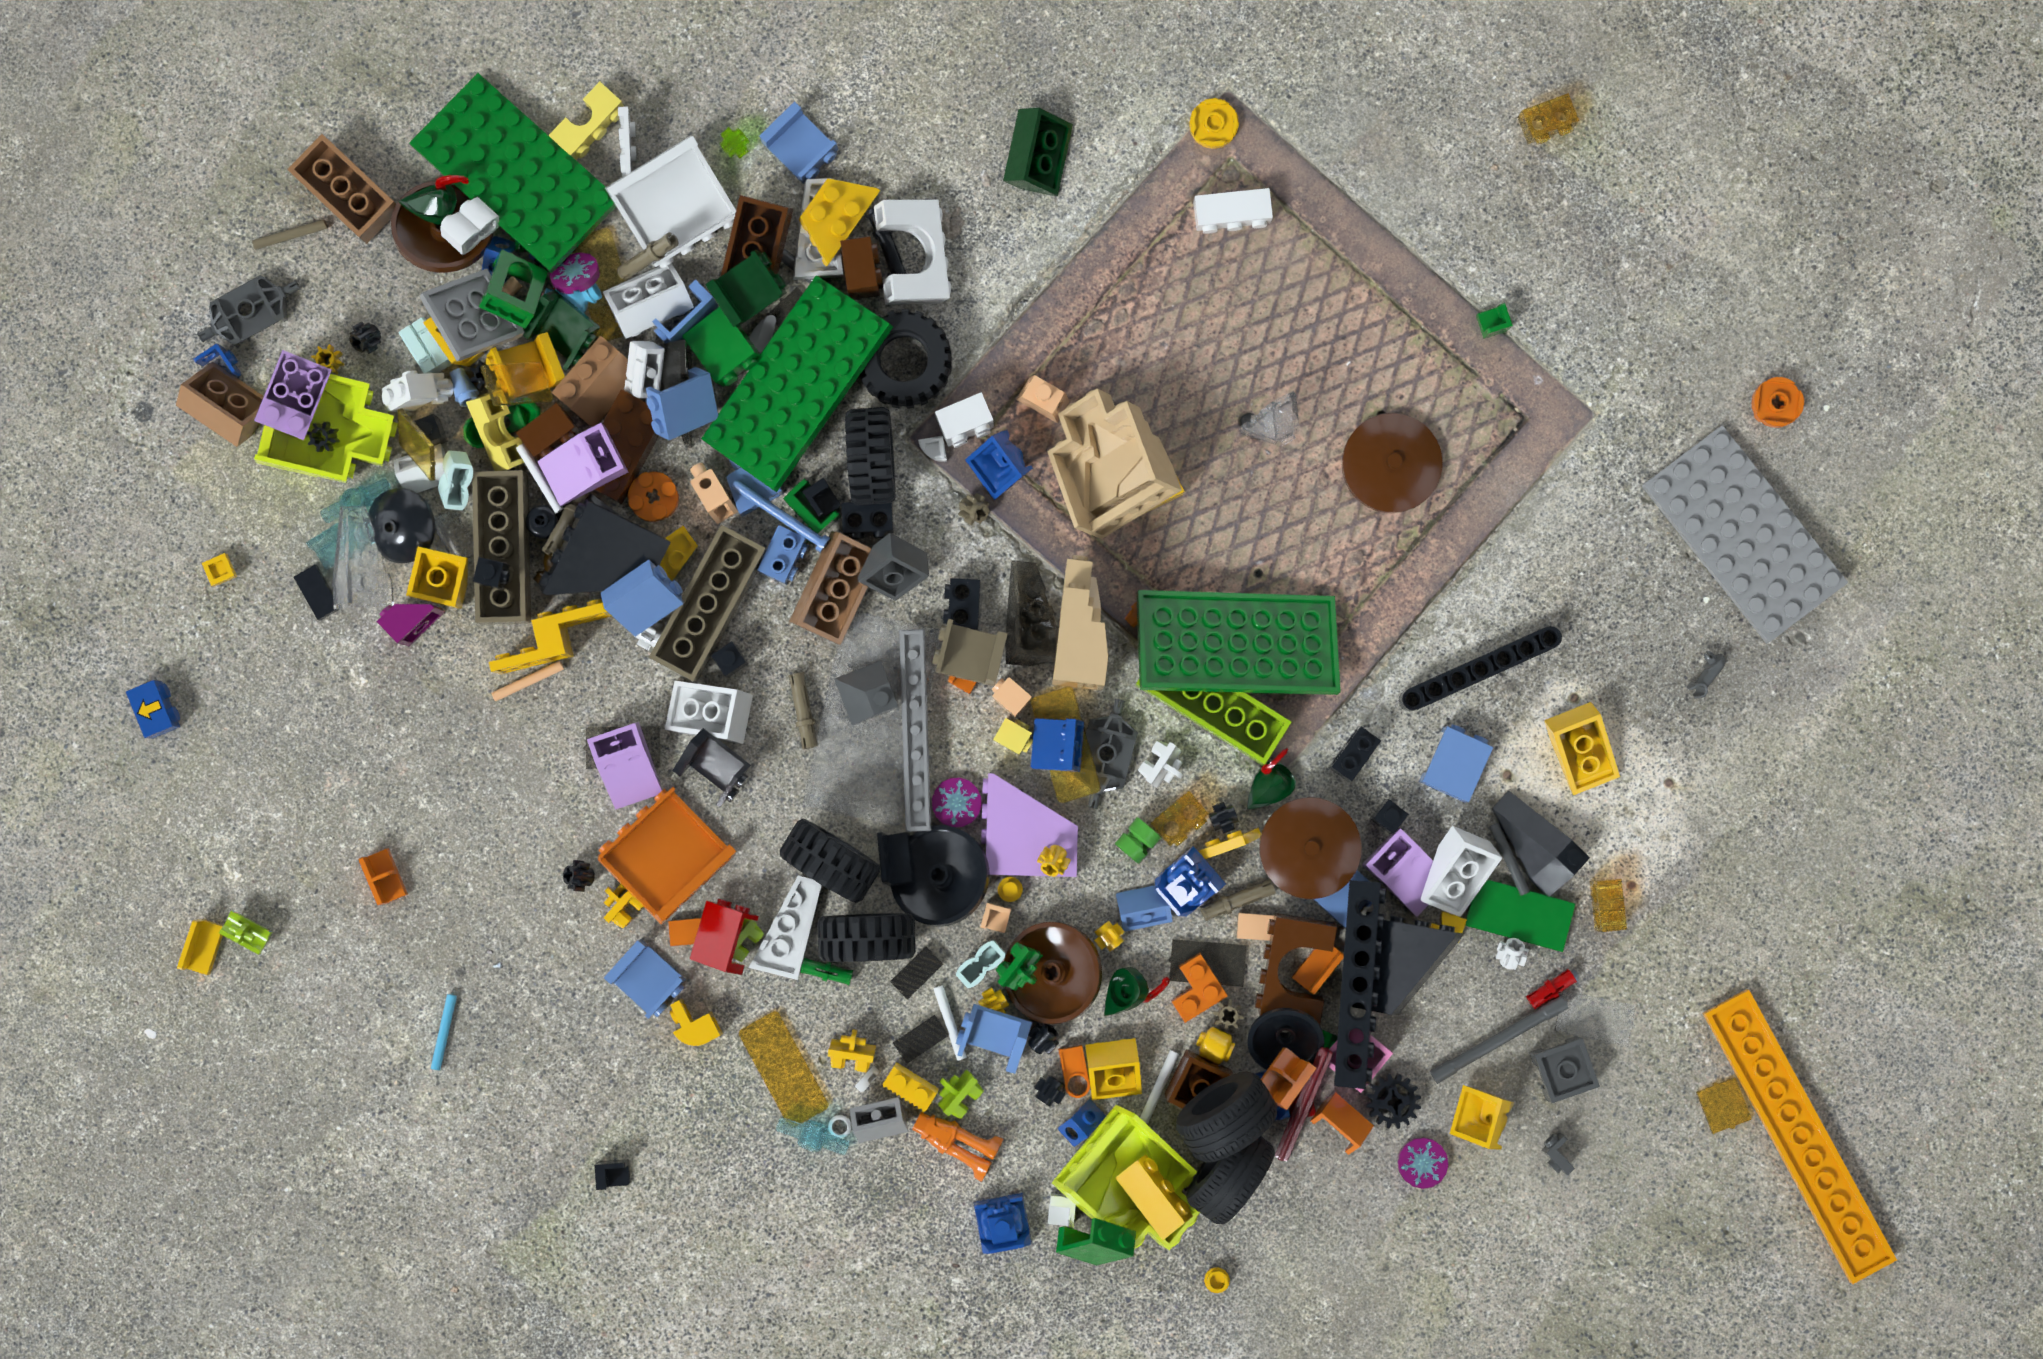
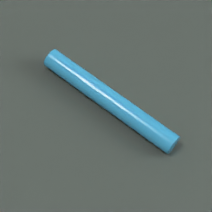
[430,994,457,1070]

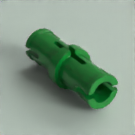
[800,958,854,986]

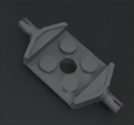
[197,275,301,348]
[1075,699,1138,809]

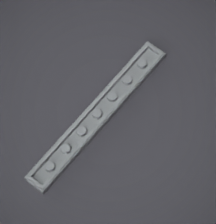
[899,629,931,832]

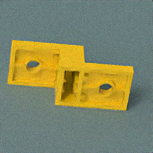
[489,599,612,674]

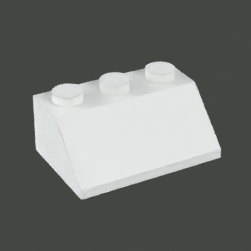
[603,263,694,339]

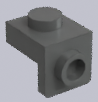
[1542,1133,1575,1175]

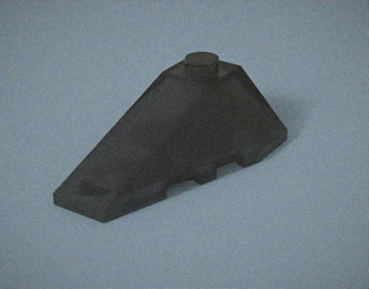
[658,340,692,448]
[1005,560,1059,666]

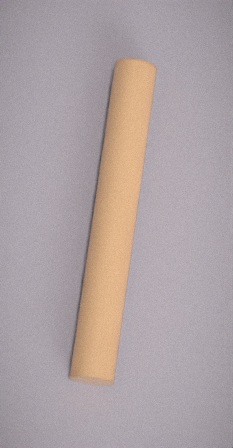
[491,661,564,701]

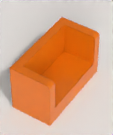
[1310,1092,1374,1155]

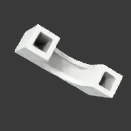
[874,200,951,305]

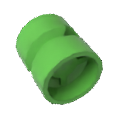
[1114,817,1162,864]

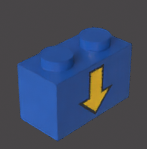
[126,680,180,739]

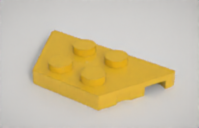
[798,178,880,266]

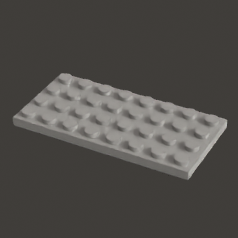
[1641,425,1848,644]

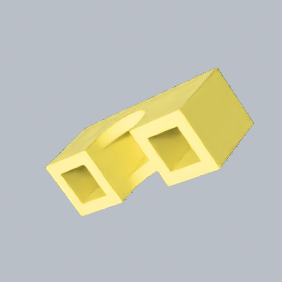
[549,81,625,160]
[466,390,524,471]

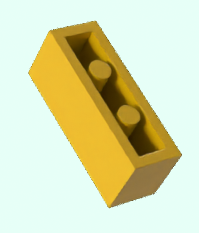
[1116,1154,1193,1240]

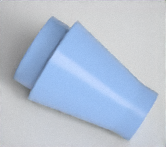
[450,368,479,407]

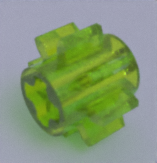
[719,127,750,159]

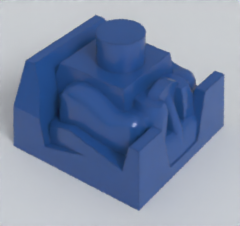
[965,430,1033,500]
[1155,846,1226,917]
[973,1193,1032,1254]

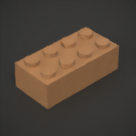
[287,134,396,244]

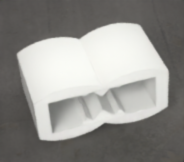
[440,197,499,255]

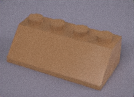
[789,531,871,645]

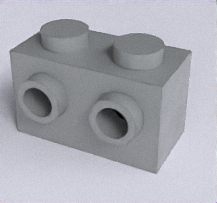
[850,1097,909,1143]

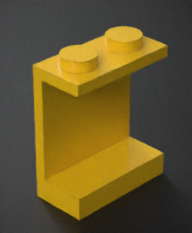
[486,332,565,402]

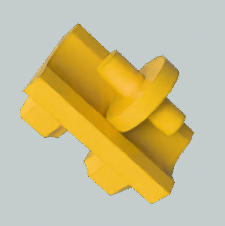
[603,884,644,929]
[828,1029,876,1073]

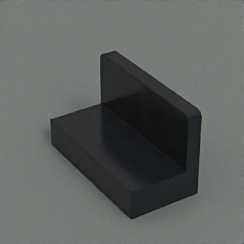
[877,832,915,887]

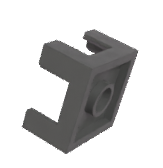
[1529,1036,1600,1103]

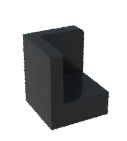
[802,478,841,519]
[594,1159,630,1190]

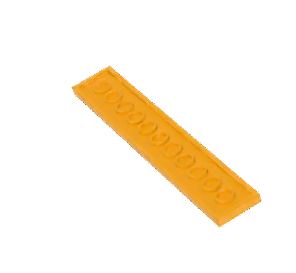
[1703,989,1897,1284]

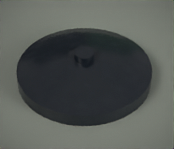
[891,825,990,927]

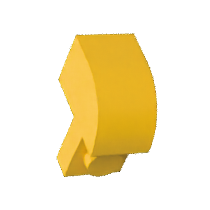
[669,999,723,1046]

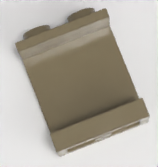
[932,619,1008,686]

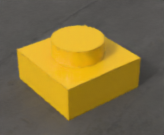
[202,553,237,587]

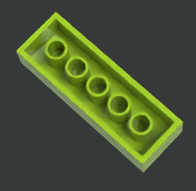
[1135,679,1291,765]

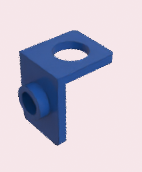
[482,236,516,283]
[193,343,242,377]
[1058,1099,1106,1147]

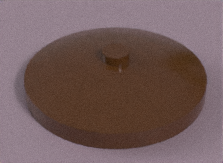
[391,180,493,273]
[1342,413,1443,513]
[1259,797,1362,899]
[1004,922,1102,1024]

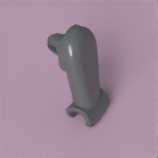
[1687,651,1726,698]

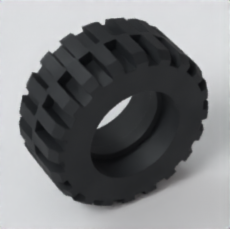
[860,309,952,409]
[845,407,896,505]
[780,818,880,903]
[818,913,916,962]

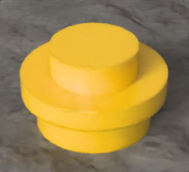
[998,877,1023,902]
[1204,1267,1230,1293]

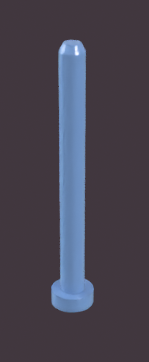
[732,481,830,553]

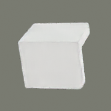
[1048,1193,1076,1229]

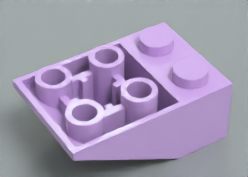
[254,350,332,440]
[538,423,628,506]
[587,722,662,810]
[1362,828,1433,917]

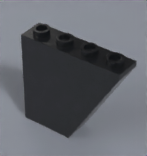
[539,499,671,595]
[1352,911,1462,1015]

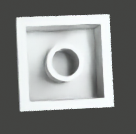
[935,392,994,448]

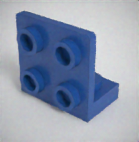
[1031,718,1084,772]

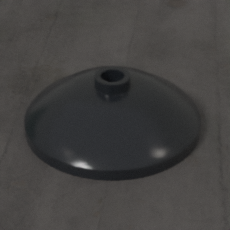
[367,488,435,563]
[1247,1008,1324,1070]

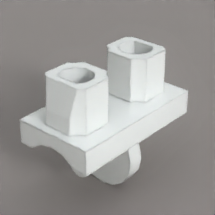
[1138,740,1183,789]

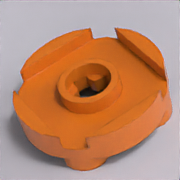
[1751,377,1804,428]
[628,471,679,522]

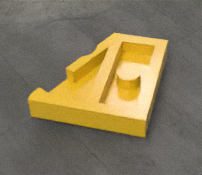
[1198,827,1261,859]

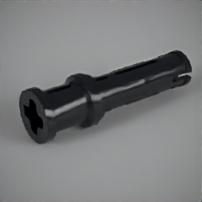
[864,208,907,274]

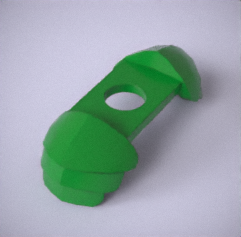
[463,398,541,448]

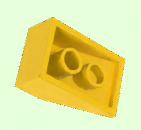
[1544,702,1620,795]

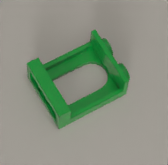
[478,249,548,329]

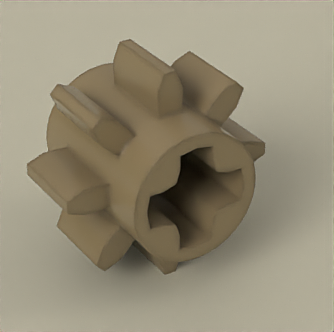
[958,493,990,525]
[1212,999,1244,1031]

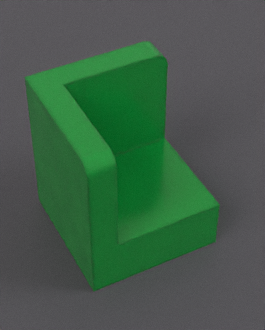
[1476,303,1513,339]

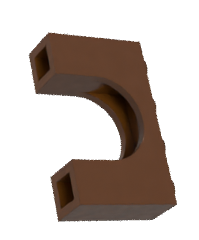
[1255,913,1337,1025]

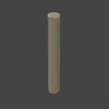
[252,219,328,250]

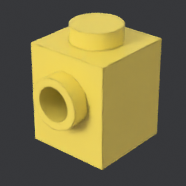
[993,718,1033,755]

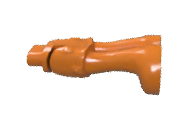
[912,1112,1004,1182]

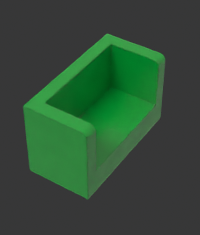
[783,478,841,536]

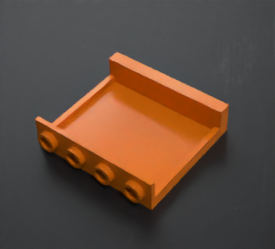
[598,787,737,925]

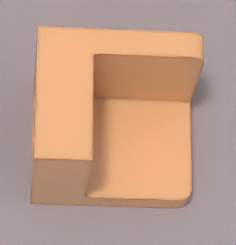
[980,902,1011,933]

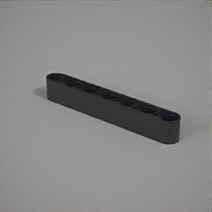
[1398,626,1562,712]

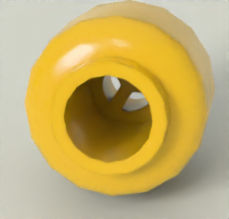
[1196,1027,1235,1065]

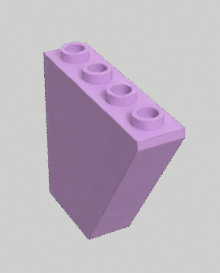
[981,773,1078,877]

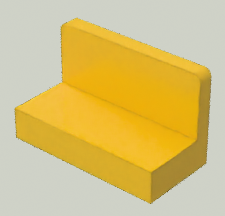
[177,919,223,975]

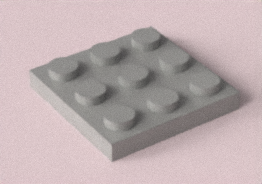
[420,269,525,362]

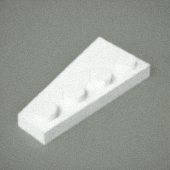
[618,107,637,178]
[793,178,843,280]
[749,875,822,980]

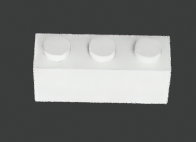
[1193,188,1273,234]

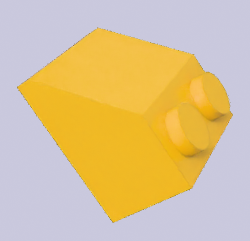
[406,547,468,609]
[1085,1038,1142,1100]

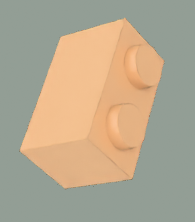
[992,677,1032,718]

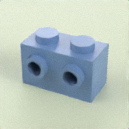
[757,525,809,585]

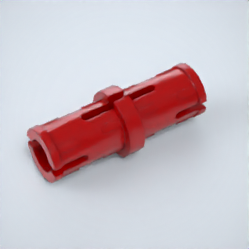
[1526,969,1577,1010]

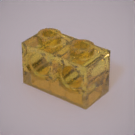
[1517,93,1579,145]
[1150,791,1209,847]
[1590,878,1627,932]

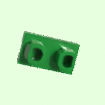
[995,942,1043,991]

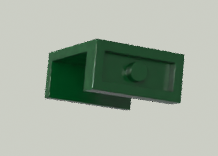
[705,250,787,327]
[523,290,600,371]

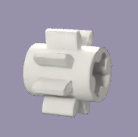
[431,373,454,404]
[634,622,663,651]
[1496,938,1529,970]

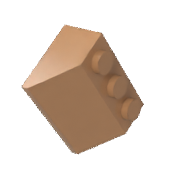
[551,336,628,427]
[176,361,264,447]

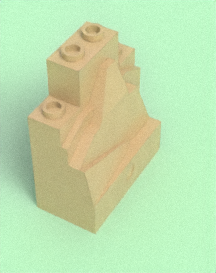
[1047,388,1182,539]
[1052,555,1108,691]

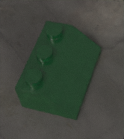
[1003,108,1073,196]

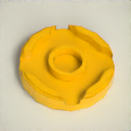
[1189,98,1239,149]

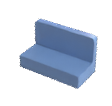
[1116,885,1173,932]

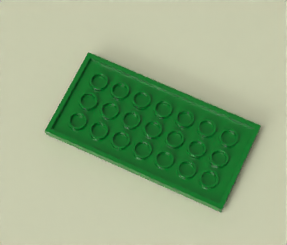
[409,73,616,273]
[701,275,893,493]
[1136,590,1341,695]

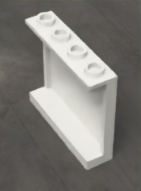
[605,136,736,268]

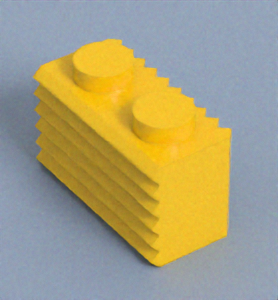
[883,1062,939,1112]

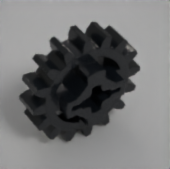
[1365,1073,1421,1129]

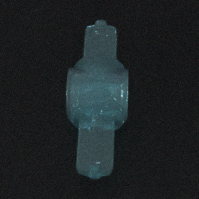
[320,478,391,523]
[776,1117,849,1155]

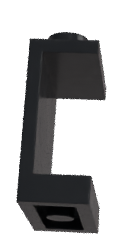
[672,728,751,808]

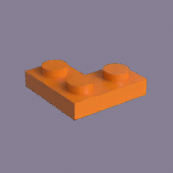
[1171,953,1228,1023]

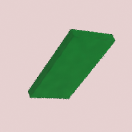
[1465,880,1576,952]

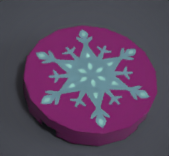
[550,253,600,294]
[932,778,982,827]
[1397,1137,1449,1189]

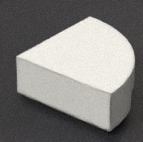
[918,436,947,462]
[855,1065,880,1092]

